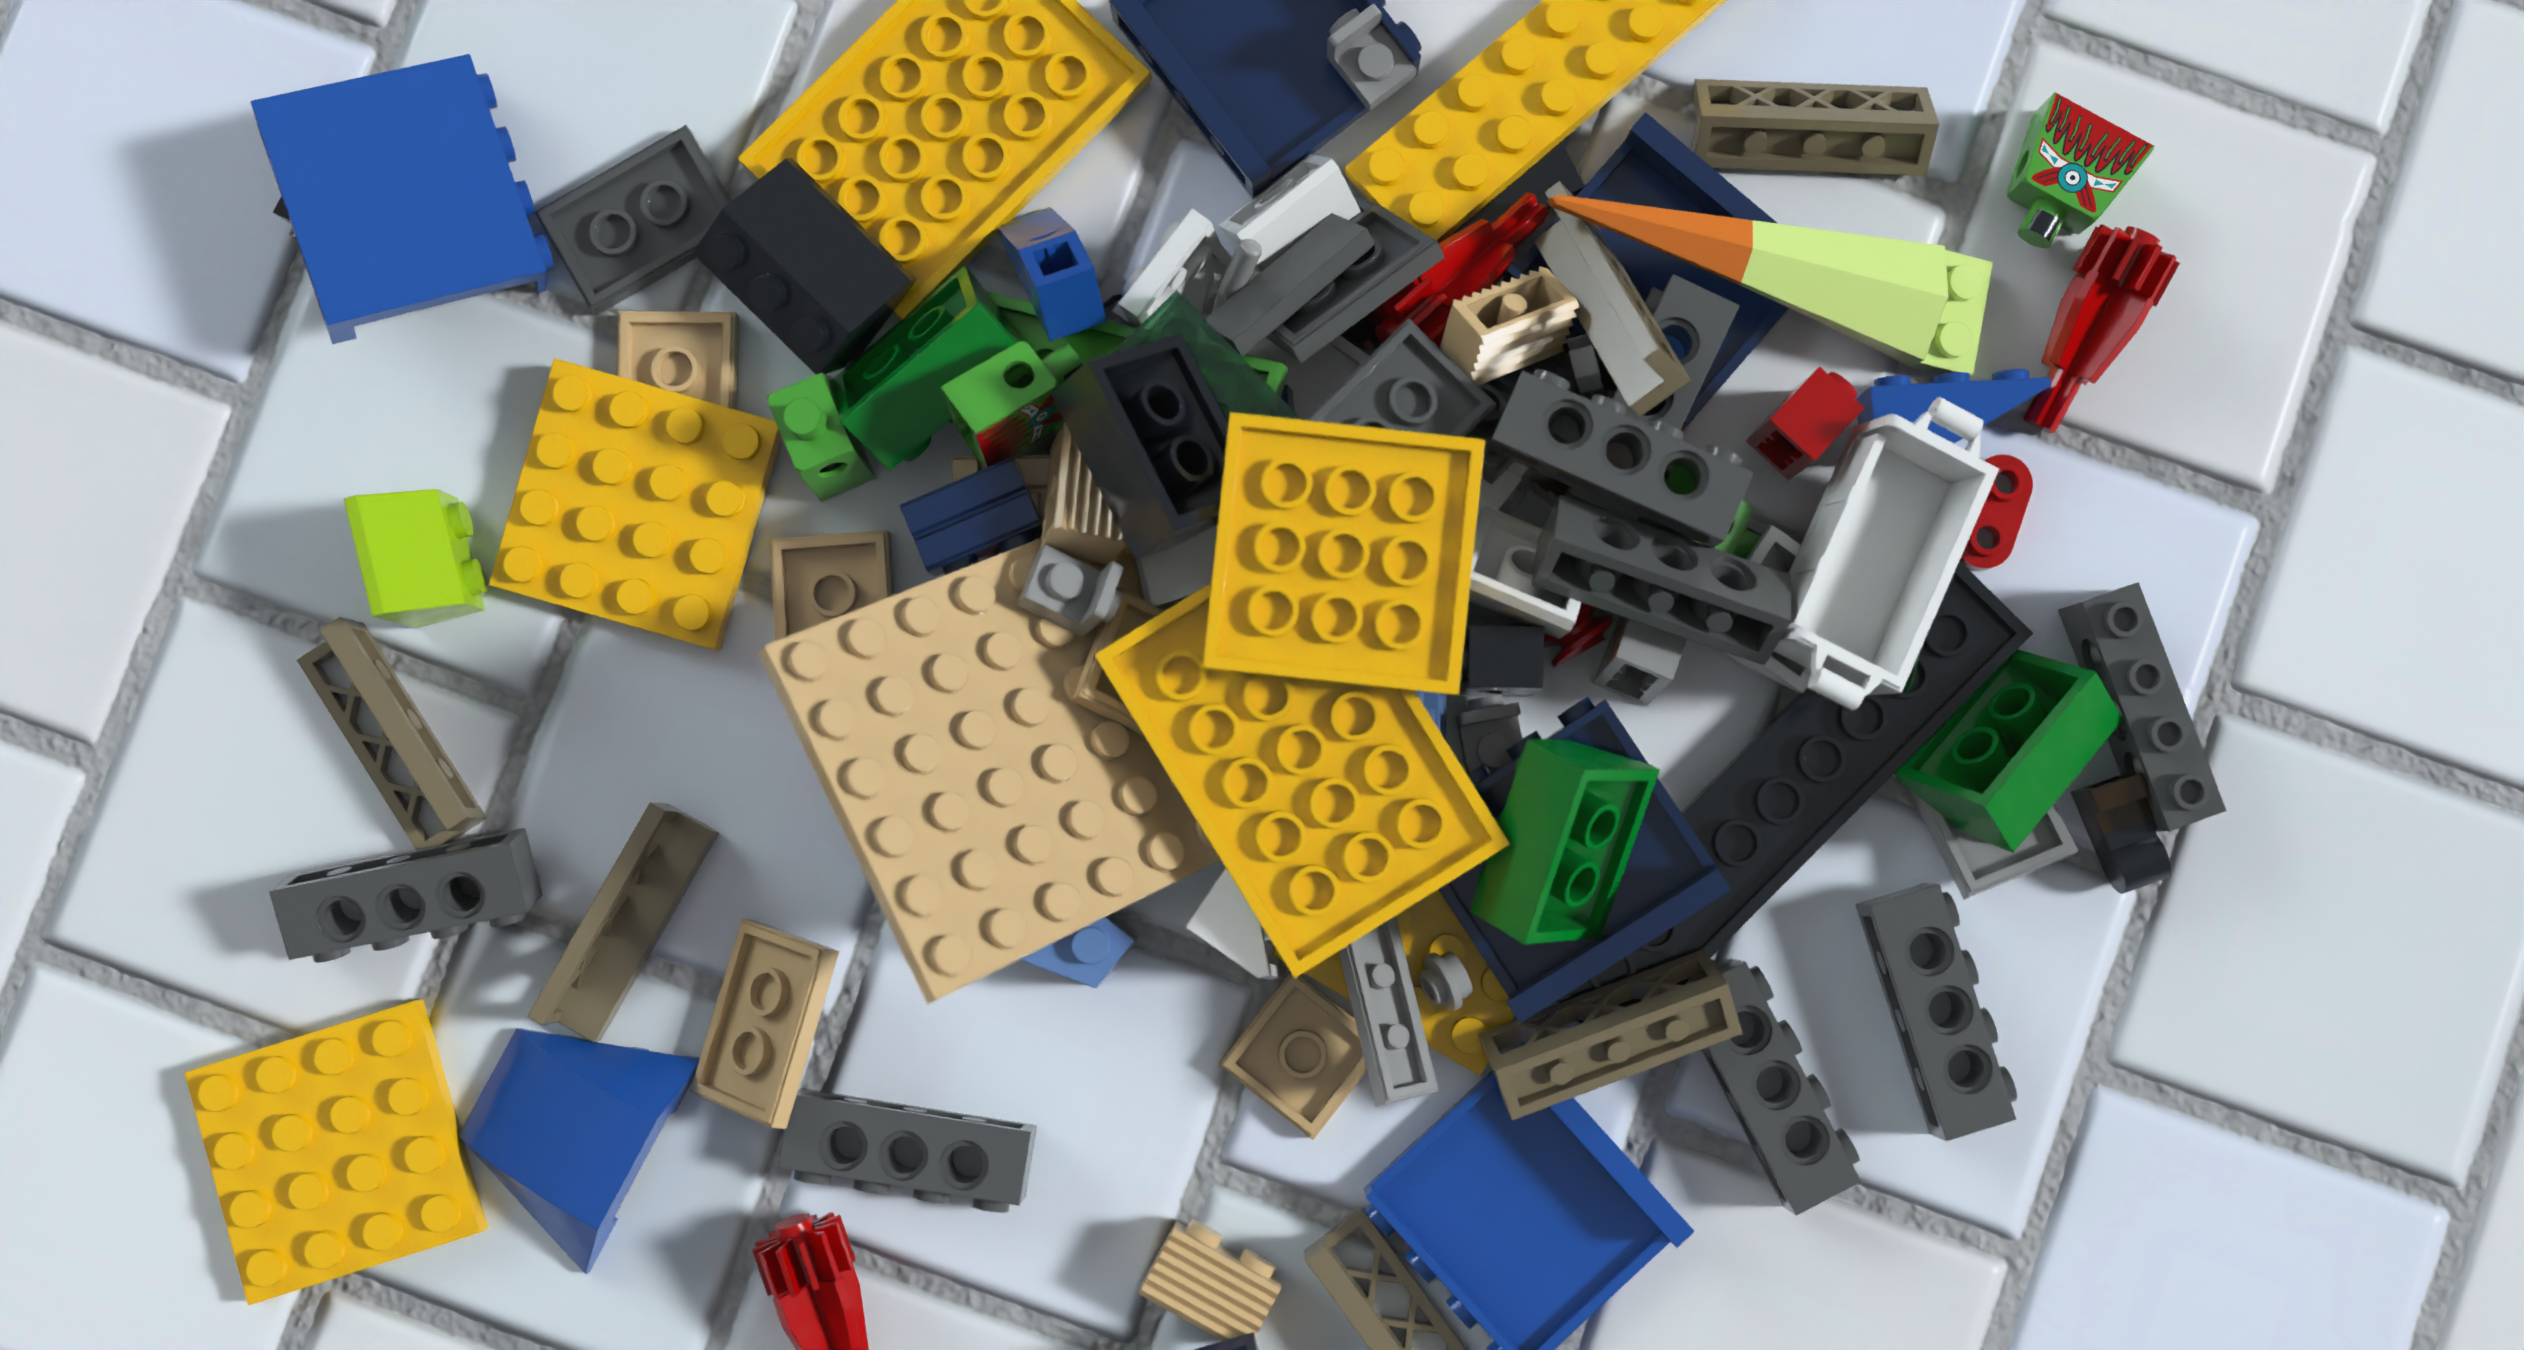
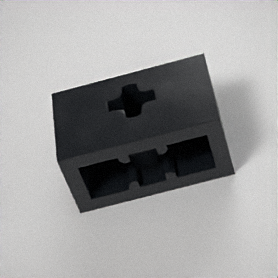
[1459,625,1544,697]

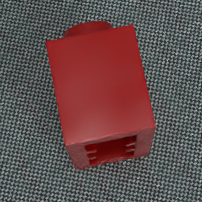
[1746,367,1865,481]

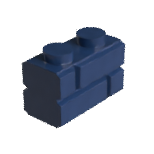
[900,457,1043,577]

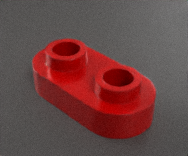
[1959,455,2033,571]

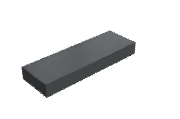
[1200,213,1374,357]

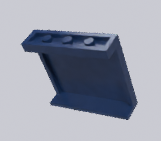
[1109,0,1422,199]
[1503,112,1789,431]
[1438,697,1731,1023]

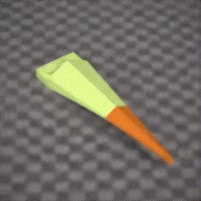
[1547,194,1993,377]

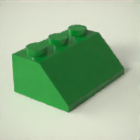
[833,265,1021,471]
[1894,649,2123,853]
[1470,739,1660,945]

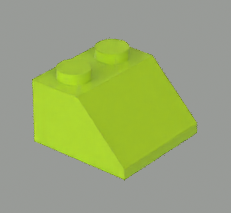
[343,489,487,628]

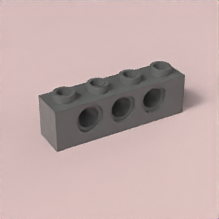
[1559,274,1740,521]
[1487,369,1754,548]
[1531,494,1791,666]
[2058,582,2227,832]
[269,828,543,963]
[1855,883,2017,1141]
[1684,959,1861,1216]
[778,1088,1037,1213]

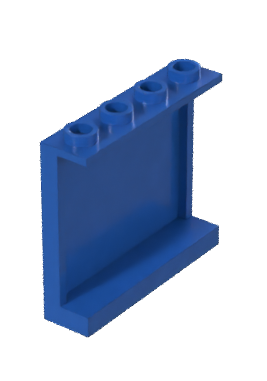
[250,54,554,345]
[1363,1043,1695,1350]

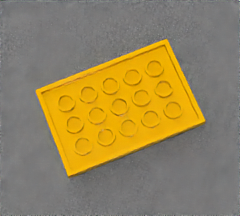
[737,0,1152,320]
[1095,582,1510,978]

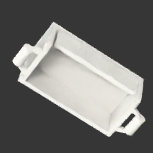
[1774,397,1999,710]

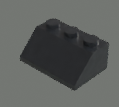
[692,158,917,374]
[1051,333,1228,560]

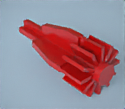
[1368,192,1549,348]
[2023,224,2180,433]
[752,1212,869,1350]

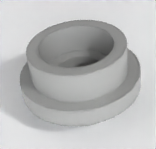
[1419,951,1472,1012]

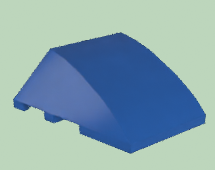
[458,1028,700,1274]

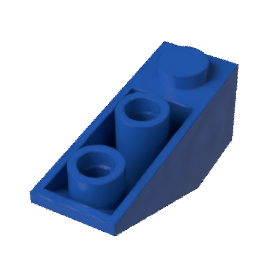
[998,207,1107,341]
[1856,369,2051,444]

